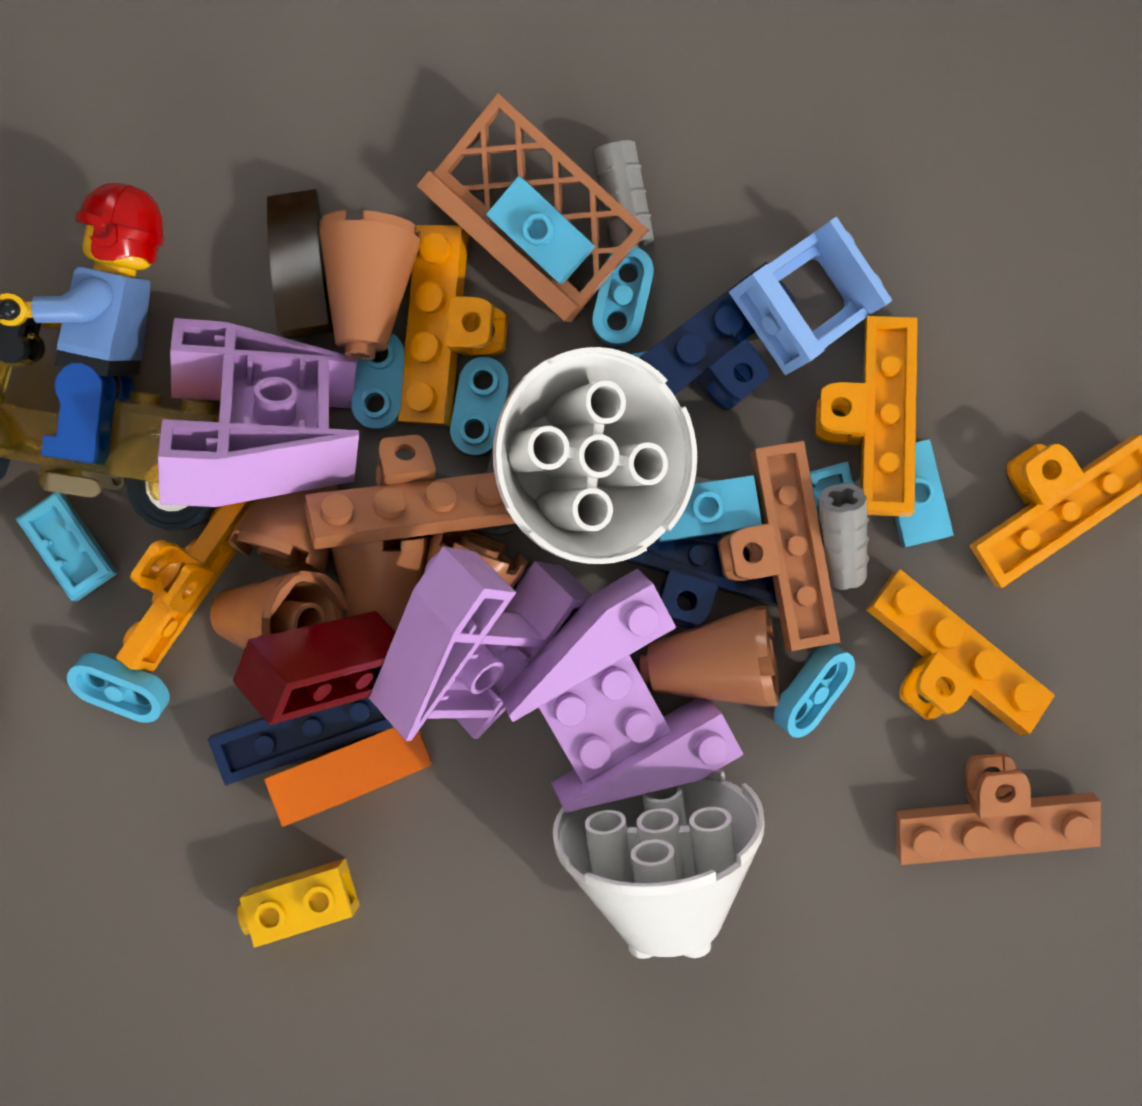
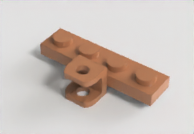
[304,435,516,550]
[717,441,840,651]
[895,753,1101,865]

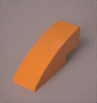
[264,727,433,827]

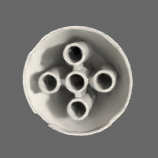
[493,347,697,564]
[553,769,765,959]

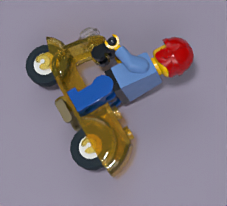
[0,183,220,531]

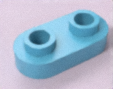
[592,247,654,347]
[351,333,405,431]
[450,357,509,457]
[774,644,855,738]
[67,653,170,723]

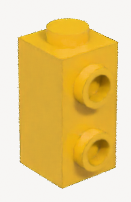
[237,858,360,948]

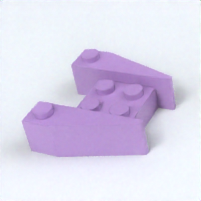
[158,318,359,507]
[369,546,592,741]
[500,568,744,813]

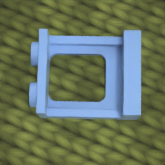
[729,216,893,375]

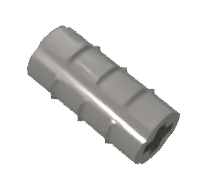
[593,140,654,248]
[818,483,870,590]

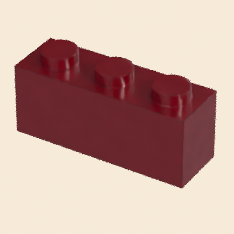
[233,611,396,725]

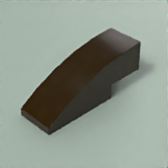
[267,189,333,339]

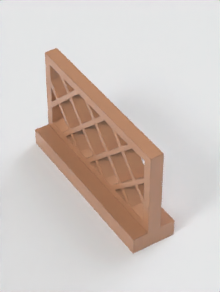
[416,93,649,322]

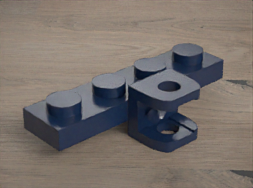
[639,262,797,410]
[624,534,778,629]
[208,697,393,786]

